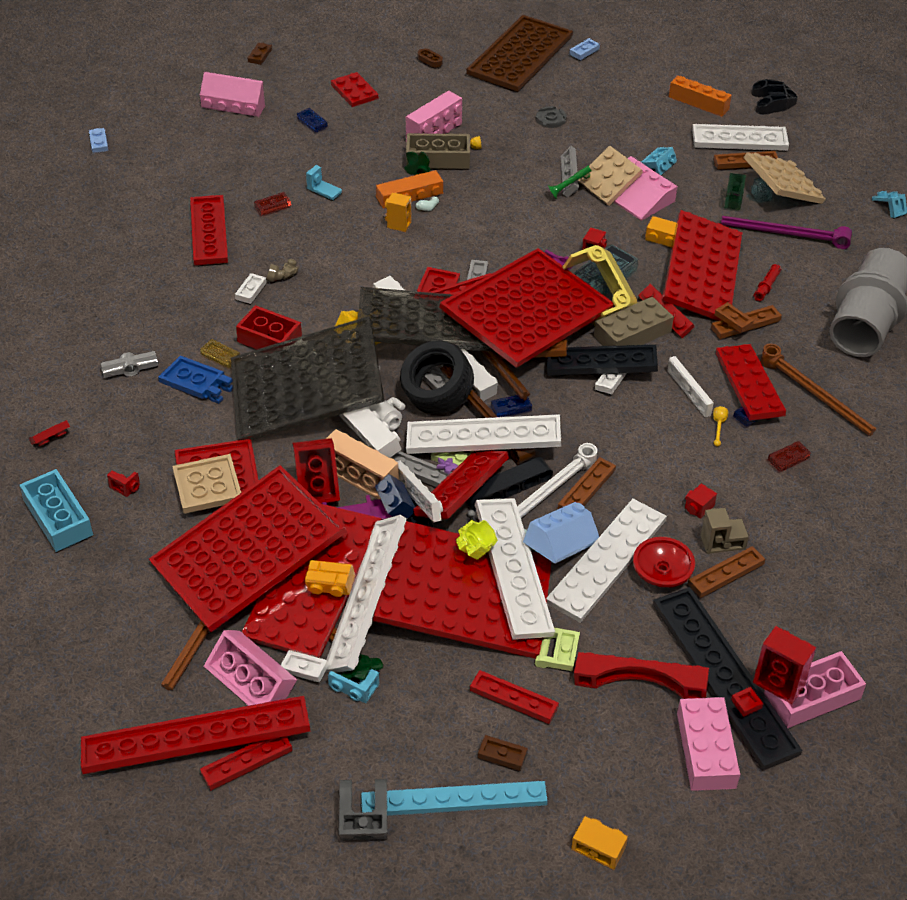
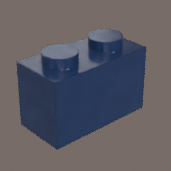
[375,474,416,519]

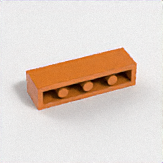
[669,75,731,117]
[376,170,443,209]

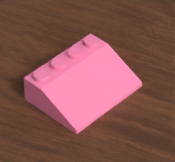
[614,156,677,221]

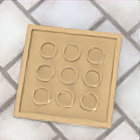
[744,153,826,204]

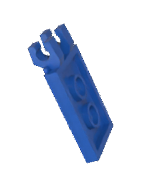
[158,356,234,404]

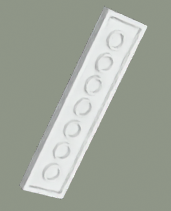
[406,415,561,454]
[475,498,555,639]
[546,499,667,623]
[326,515,406,673]

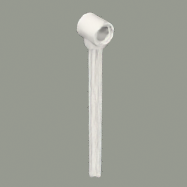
[517,443,597,518]

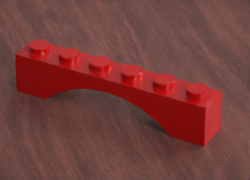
[574,652,709,699]

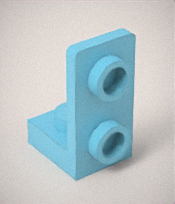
[306,165,342,200]
[872,191,907,218]
[328,669,379,703]

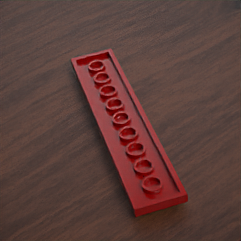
[81,696,311,774]

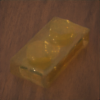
[200,339,240,368]

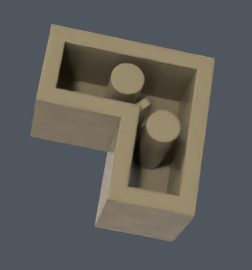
[701,508,749,554]

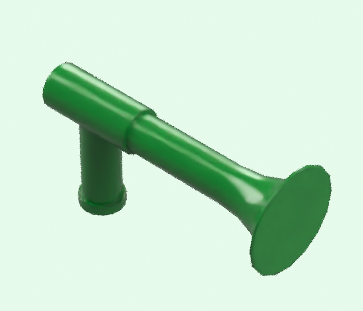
[548,165,592,199]

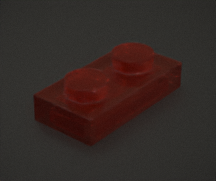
[254,192,291,215]
[768,441,811,472]

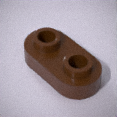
[418,48,443,68]

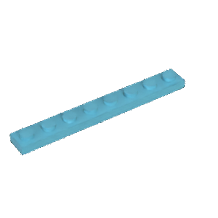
[361,781,547,816]

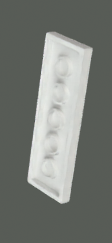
[692,124,789,150]

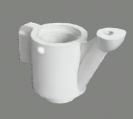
[370,397,405,432]

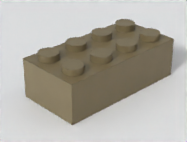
[406,133,470,169]
[594,297,674,346]

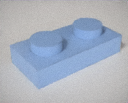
[569,38,600,60]
[89,128,108,153]

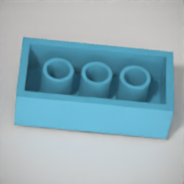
[19,469,93,552]

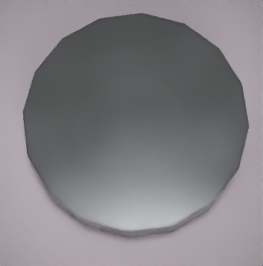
[536,106,566,128]

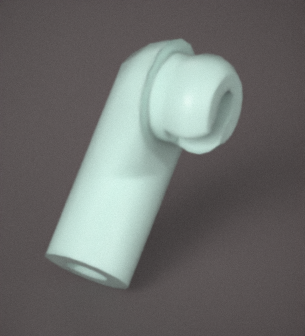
[416,197,439,211]

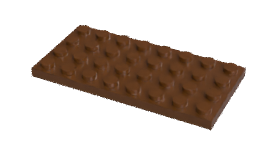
[466,15,573,92]

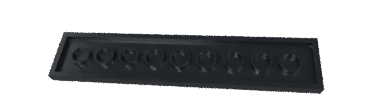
[653,587,803,771]

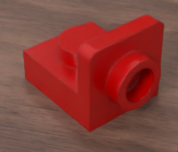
[107,470,140,497]

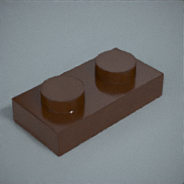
[247,42,272,65]
[478,735,528,771]

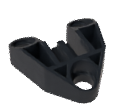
[751,79,798,115]

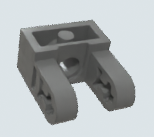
[339,779,387,840]

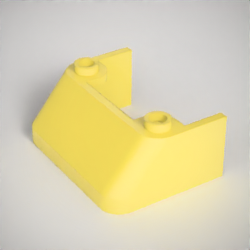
[562,246,637,326]

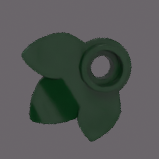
[404,151,431,175]
[341,654,383,681]

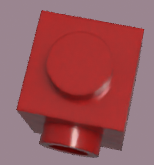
[582,227,607,250]
[685,483,717,519]

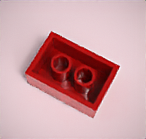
[236,305,302,360]
[292,438,340,503]
[753,626,816,704]

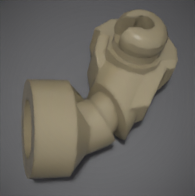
[266,259,299,282]

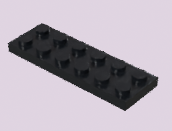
[547,344,658,376]

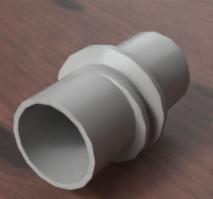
[829,248,907,357]

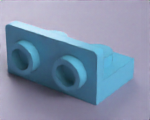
[641,147,677,175]

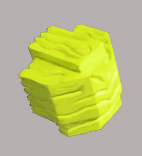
[456,520,498,560]

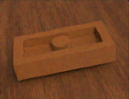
[715,302,754,333]

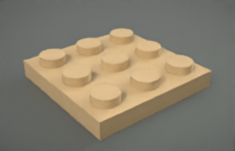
[578,146,643,206]
[173,454,241,514]

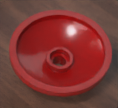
[633,537,695,587]

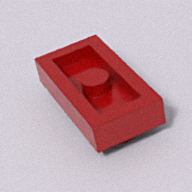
[29,420,70,446]

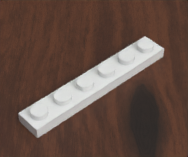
[396,460,443,522]

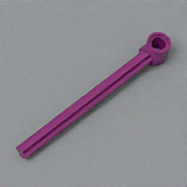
[721,216,852,249]

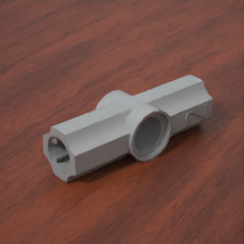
[100,351,158,378]

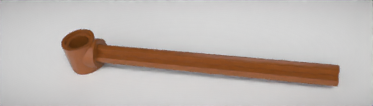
[760,343,876,436]
[161,621,209,691]

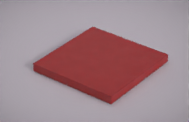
[175,439,259,493]

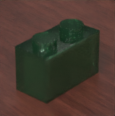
[724,173,746,210]

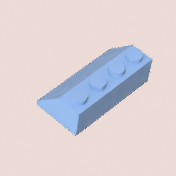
[523,502,599,563]

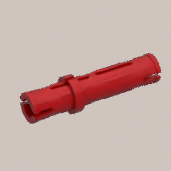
[753,264,782,301]

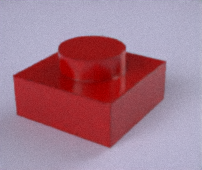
[731,687,763,717]

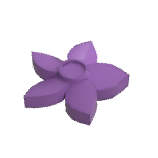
[436,457,458,474]

